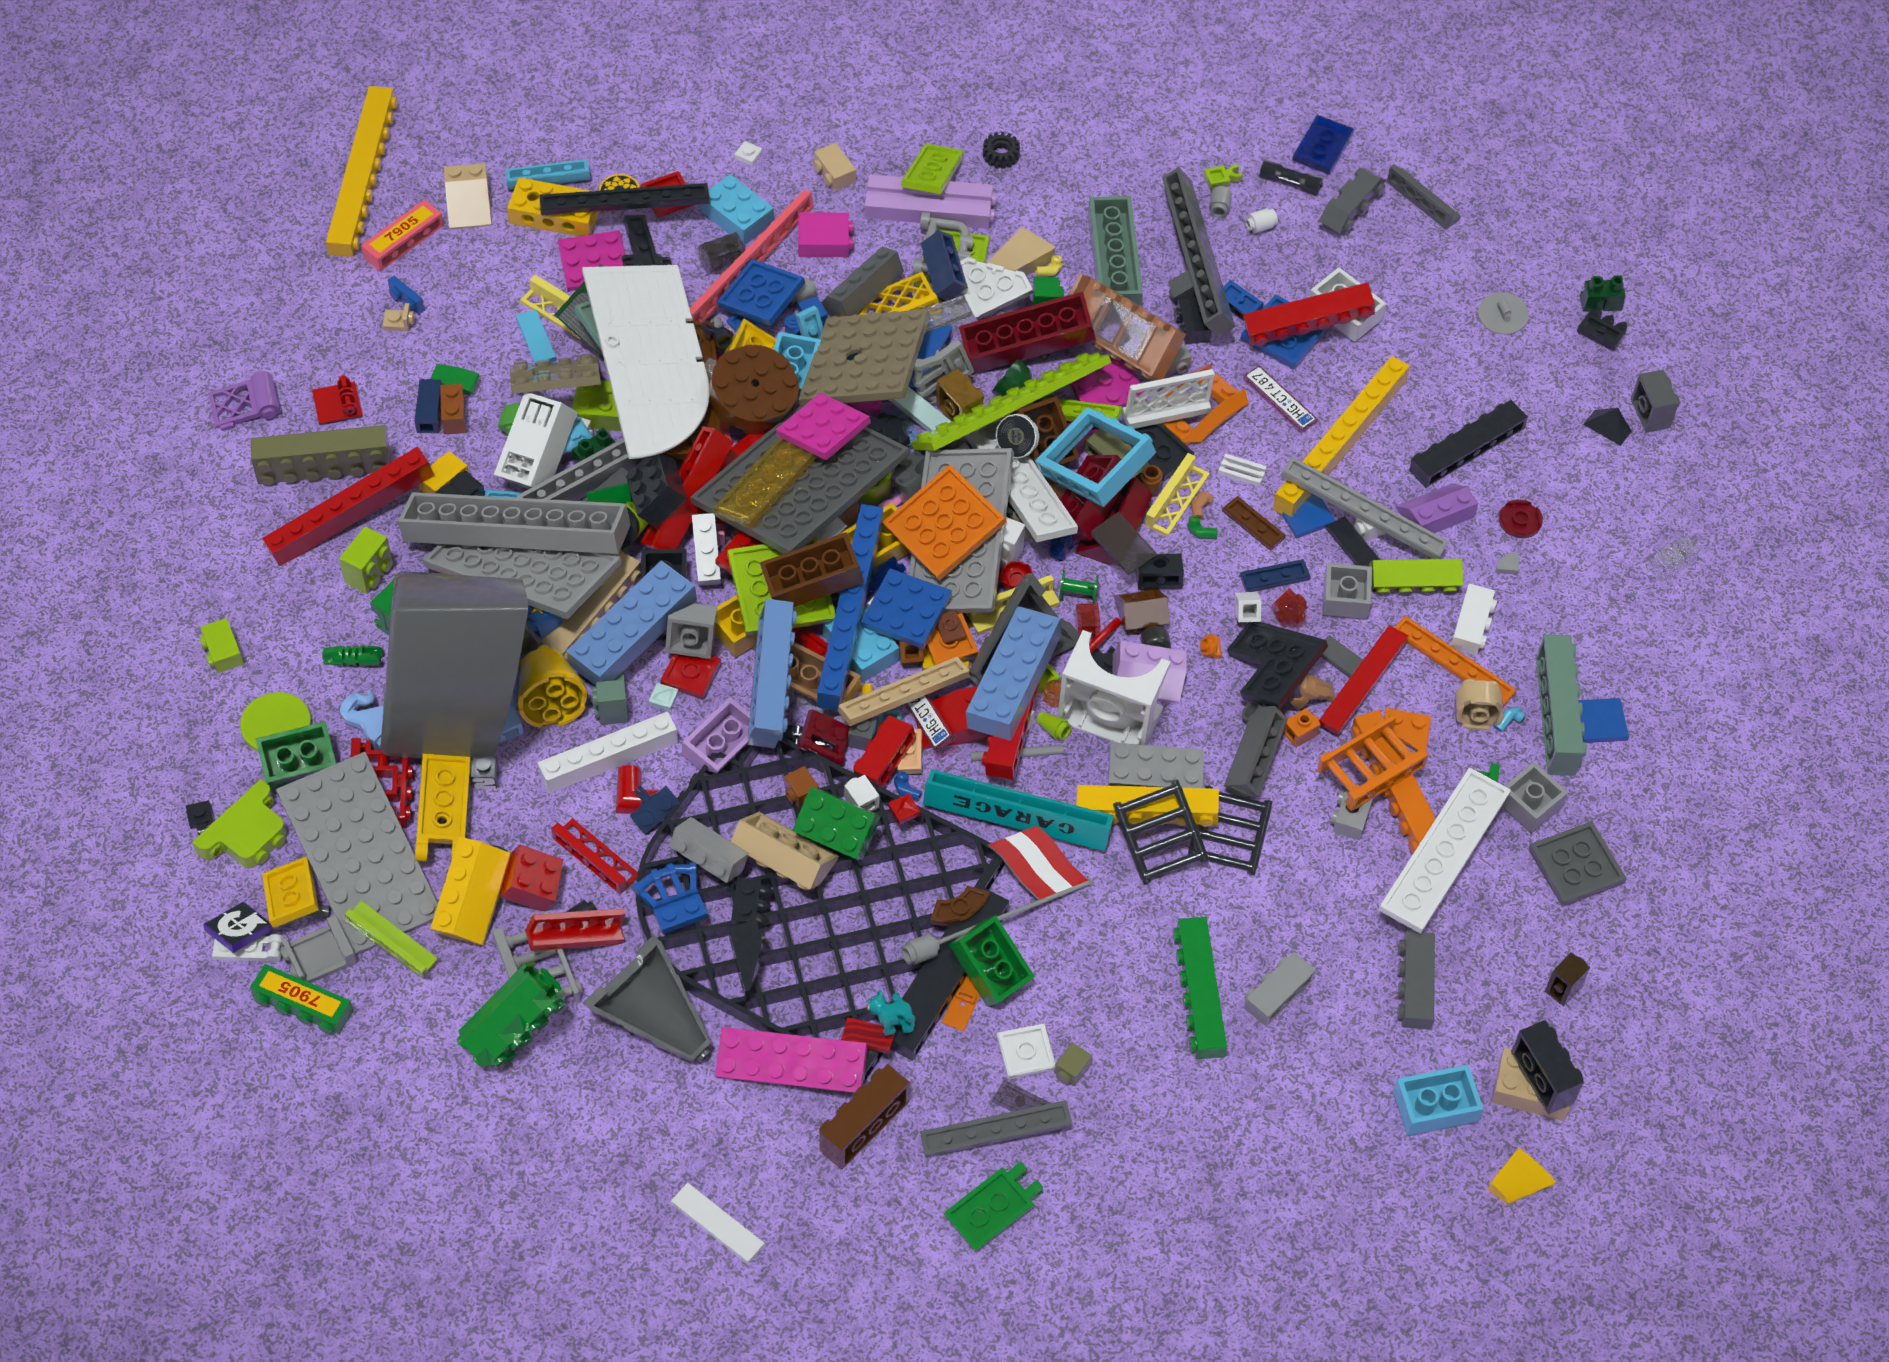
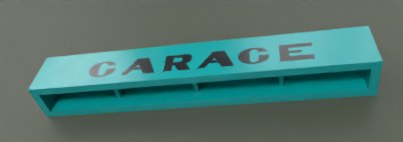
[923,769,1114,851]

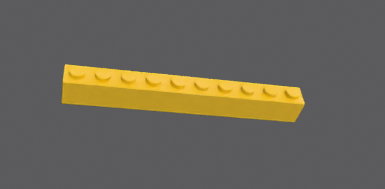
[326,86,398,257]
[1273,356,1410,517]

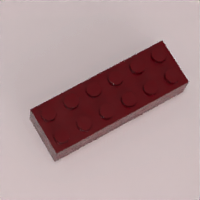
[959,292,1096,374]

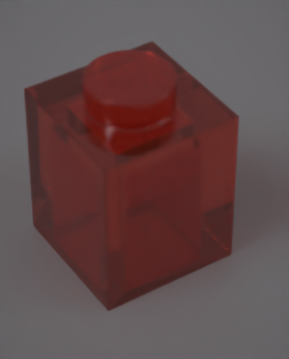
[1075,603,1101,640]

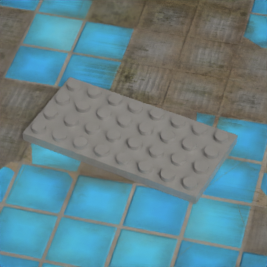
[909,448,1014,613]
[423,544,622,619]
[276,752,438,955]

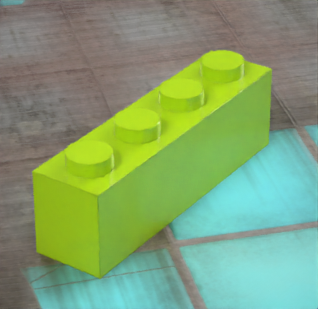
[1369,559,1463,593]

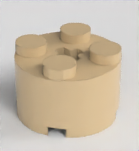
[1455,679,1503,730]

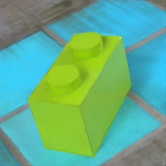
[199,618,244,674]

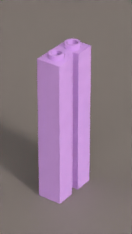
[865,174,996,229]

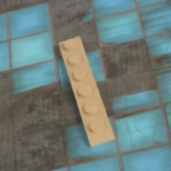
[838,657,969,726]

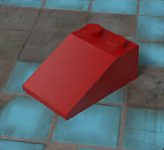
[915,686,989,749]

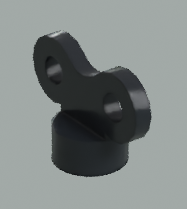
[701,322,734,348]

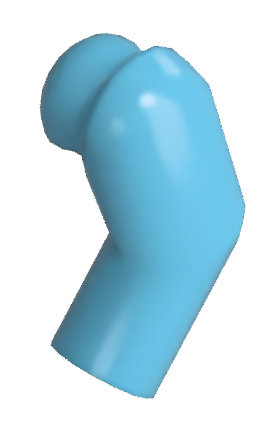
[1494,706,1526,732]

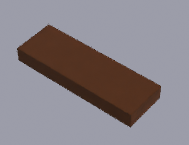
[1222,496,1286,551]

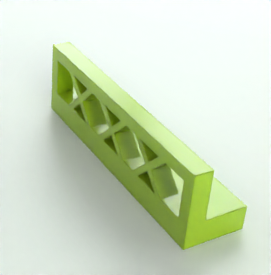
[345,900,438,978]

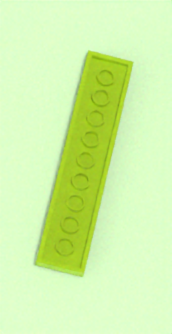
[911,352,1111,451]

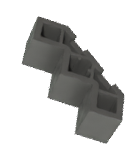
[1319,167,1386,233]

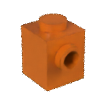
[1283,708,1320,748]

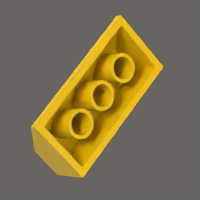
[430,837,512,946]

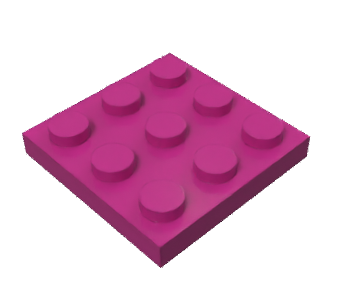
[557,230,625,292]
[1070,354,1147,408]
[776,392,871,460]

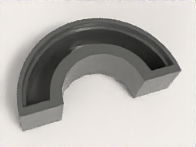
[894,440,968,504]

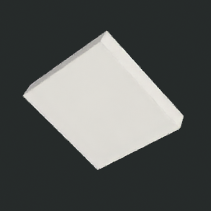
[997,1024,1055,1079]

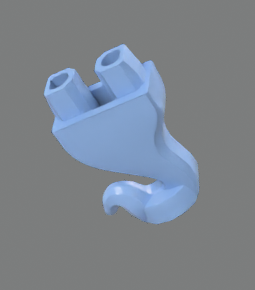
[340,690,383,750]

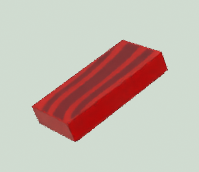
[841,1017,895,1054]

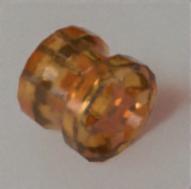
[1043,680,1062,708]

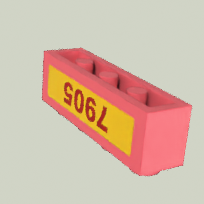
[361,200,444,271]

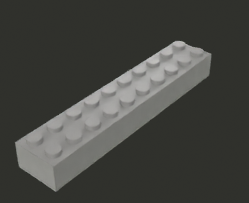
[398,492,631,554]

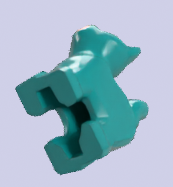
[867,990,915,1035]

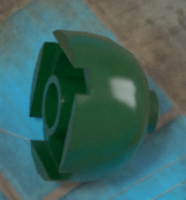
[992,359,1032,397]

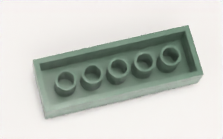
[1088,196,1143,311]
[1536,634,1587,776]

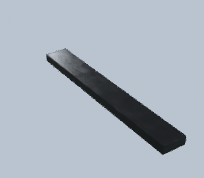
[540,183,709,215]

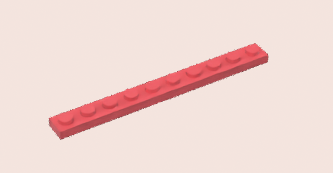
[690,190,814,322]

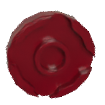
[1498,499,1543,539]

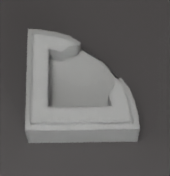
[1495,552,1519,575]

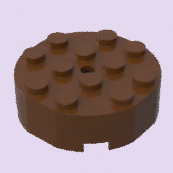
[709,345,799,434]

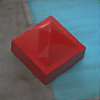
[888,794,920,825]

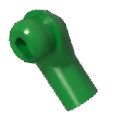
[1187,516,1217,539]

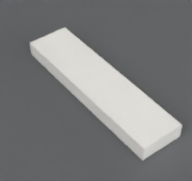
[671,1183,765,1264]

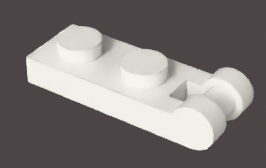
[212,934,284,962]

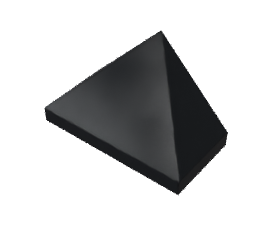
[1583,407,1632,446]

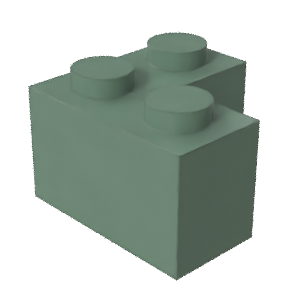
[592,672,628,725]

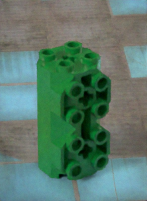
[457,961,566,1068]

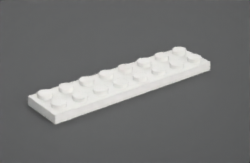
[965,418,1078,542]
[1379,767,1511,934]

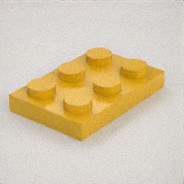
[262,856,319,928]

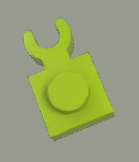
[1203,165,1243,190]

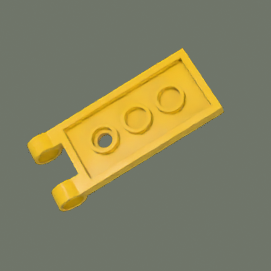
[415,754,470,862]

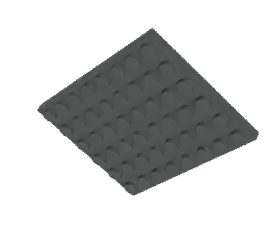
[690,406,910,554]

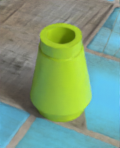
[1036,711,1072,741]

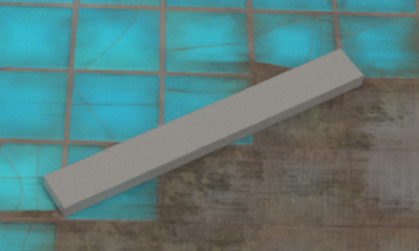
[1281,457,1449,559]

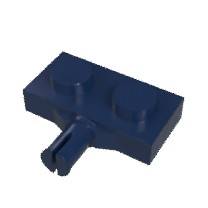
[630,785,681,834]

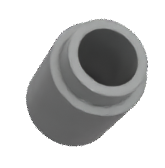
[1209,186,1232,218]
[789,278,817,305]

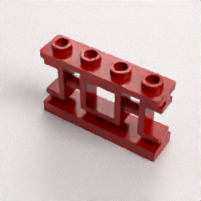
[350,738,414,829]

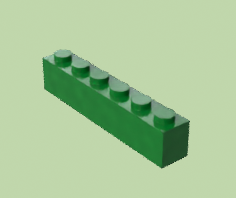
[1173,917,1227,1059]

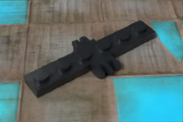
[621,215,673,266]

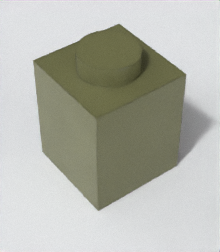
[1054,1042,1093,1087]

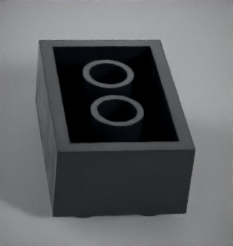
[626,452,687,528]
[1511,1020,1584,1115]

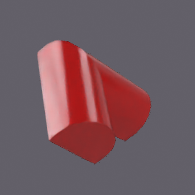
[616,765,659,814]

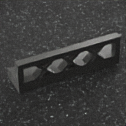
[1387,164,1461,230]

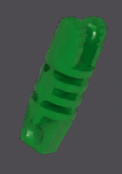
[322,646,383,666]

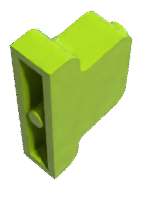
[192,779,287,868]

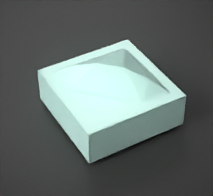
[649,683,679,711]

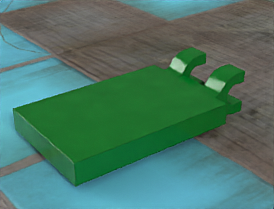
[943,1161,1044,1253]

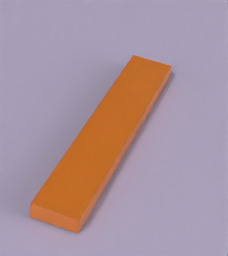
[1394,616,1517,708]

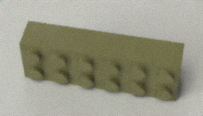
[250,425,391,486]

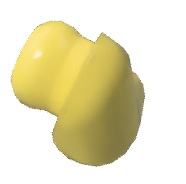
[1035,255,1063,277]

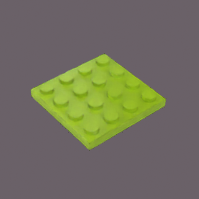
[727,536,835,636]

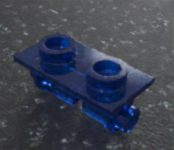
[867,556,906,597]

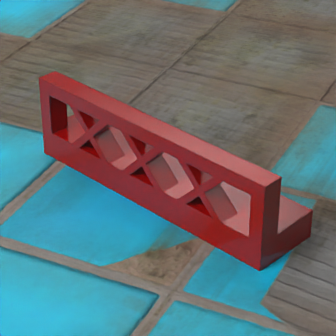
[551,818,638,895]
[525,908,626,951]

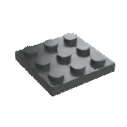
[1528,821,1627,907]

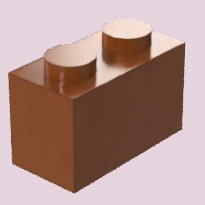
[440,384,466,435]

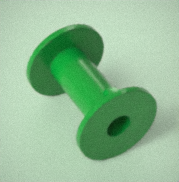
[1059,570,1099,604]

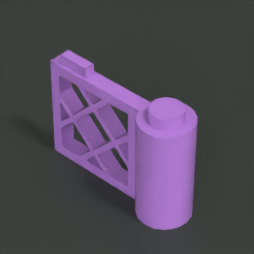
[208,371,280,431]

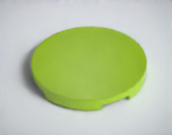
[240,692,311,753]

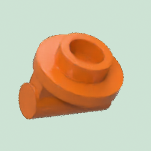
[1200,634,1222,659]

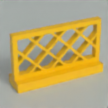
[857,272,942,318]

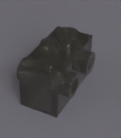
[698,232,745,275]

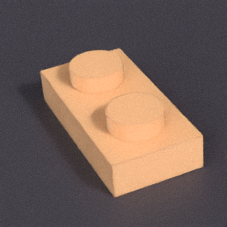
[898,729,923,774]

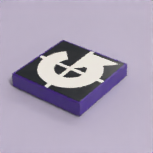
[203,901,273,953]

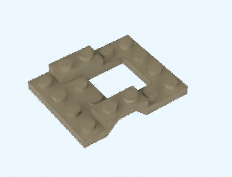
[510,354,601,394]

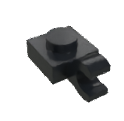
[186,800,214,835]

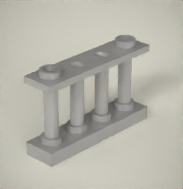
[492,911,583,1004]

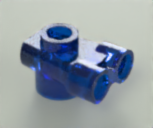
[1048,534,1074,562]

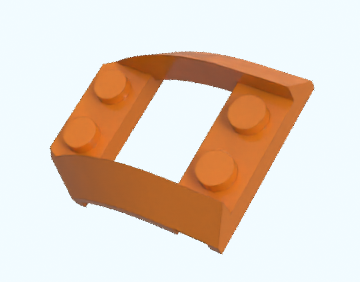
[1162,363,1249,446]

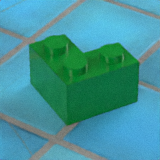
[1033,277,1064,305]

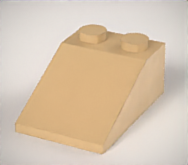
[444,163,492,229]

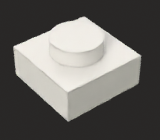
[734,141,763,166]

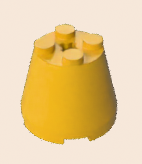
[517,645,588,728]

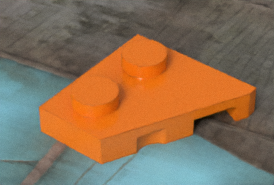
[1384,708,1431,751]

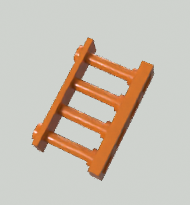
[1317,715,1428,811]

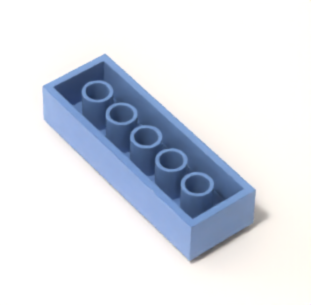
[566,560,697,685]
[747,598,797,748]
[966,606,1062,741]

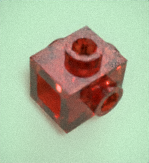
[1271,588,1308,626]

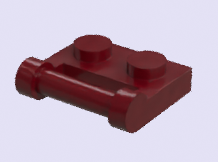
[798,709,850,765]

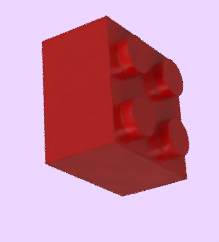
[500,844,564,911]

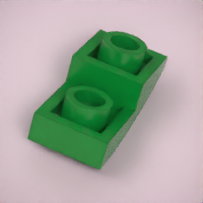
[430,364,480,394]

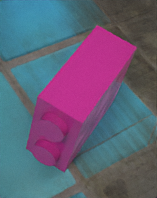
[798,212,853,257]

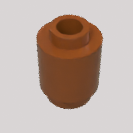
[1140,465,1163,496]

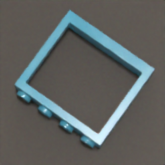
[1035,407,1156,507]

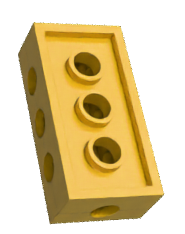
[507,177,600,237]

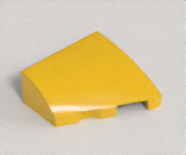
[1487,1147,1556,1205]

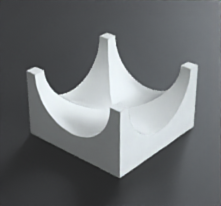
[1058,630,1170,745]

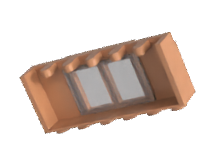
[1069,273,1186,380]

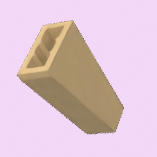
[985,227,1056,276]

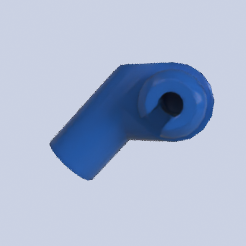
[894,771,922,802]

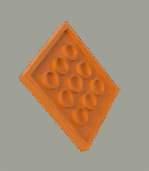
[882,464,1007,581]

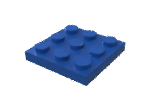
[717,259,805,326]
[1240,294,1328,369]
[861,569,952,649]

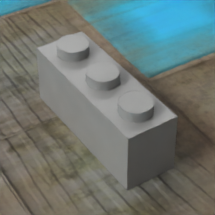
[669,817,749,883]
[1244,952,1316,1026]

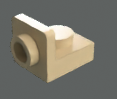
[382,303,415,332]

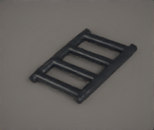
[1113,779,1209,885]
[1188,785,1273,876]

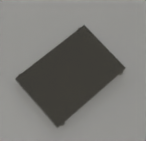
[1090,512,1157,576]

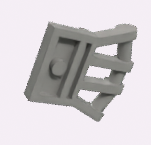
[912,339,975,406]

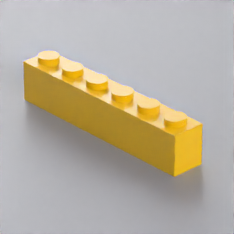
[1076,785,1219,827]

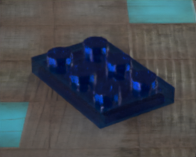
[1292,114,1354,175]

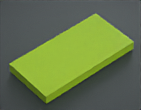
[901,144,964,194]

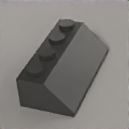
[822,246,904,317]

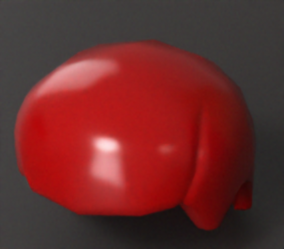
[999,561,1033,591]

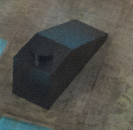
[728,921,766,1002]

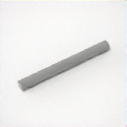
[970,745,1064,761]

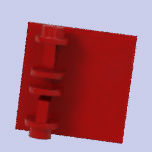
[312,375,363,425]

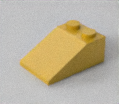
[724,319,777,353]

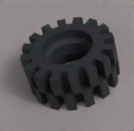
[983,132,1020,169]

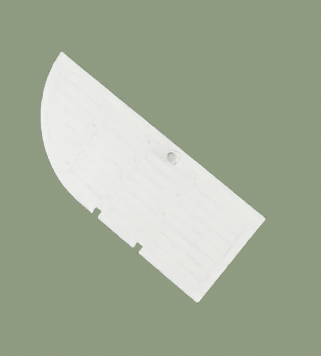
[582,265,710,459]

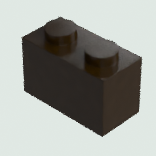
[1544,952,1590,1007]

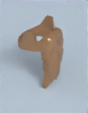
[1288,673,1336,710]

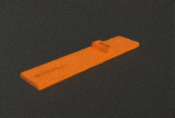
[941,975,980,1032]

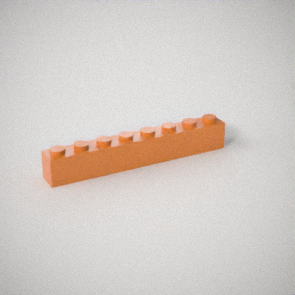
[1350,709,1436,855]

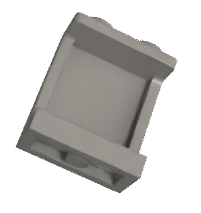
[280,915,357,983]

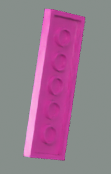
[715,1027,868,1093]

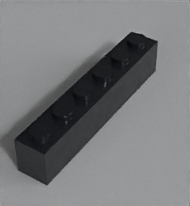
[1409,400,1528,488]

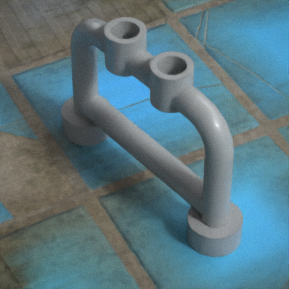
[912,212,973,275]

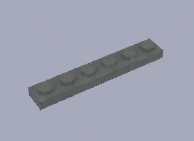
[920,1100,1072,1158]

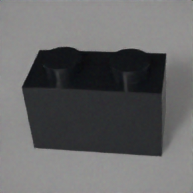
[1174,298,1212,345]

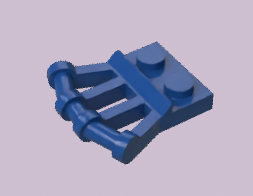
[631,862,708,934]

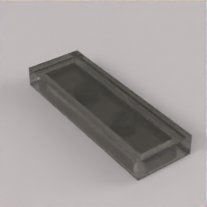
[992,1080,1062,1135]

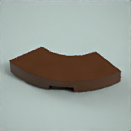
[930,885,990,926]

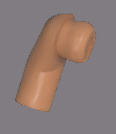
[1191,491,1213,520]

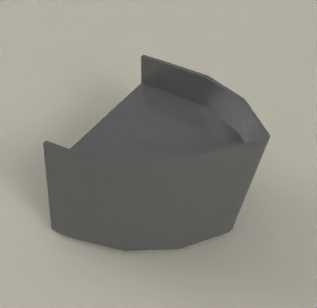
[380,571,528,762]

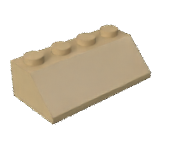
[730,812,839,890]

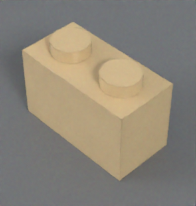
[813,142,856,191]

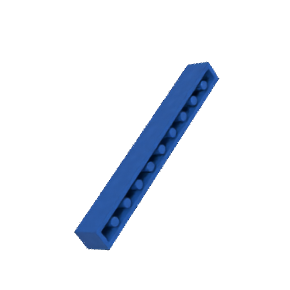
[817,504,883,710]

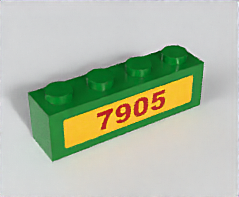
[250,964,354,1034]

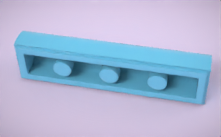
[505,159,590,190]

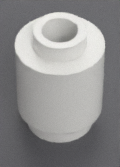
[1245,208,1278,234]

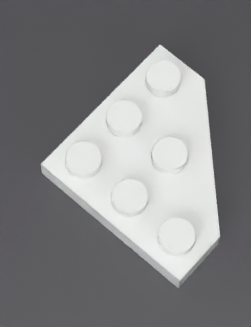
[960,257,1034,321]

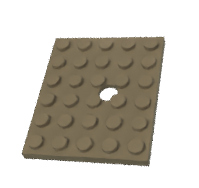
[798,309,930,406]

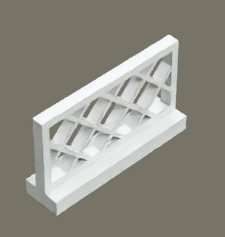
[1122,369,1215,428]

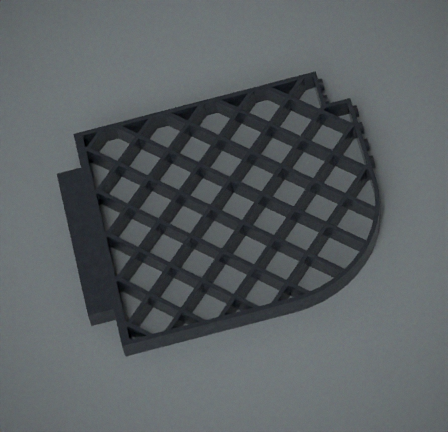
[636,737,1010,1085]

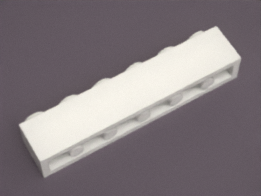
[537,711,678,794]

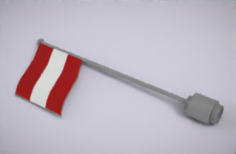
[901,826,1093,965]

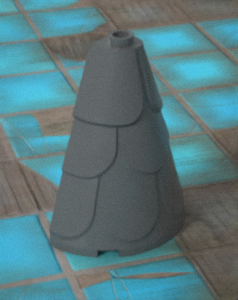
[968,573,1080,686]
[583,935,711,1063]

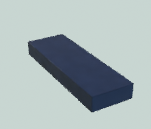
[1239,559,1311,592]

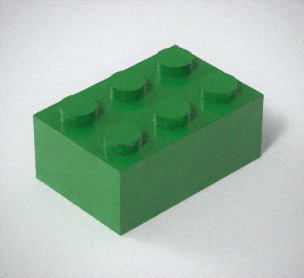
[255,721,336,789]
[792,787,881,860]
[948,915,1035,1006]

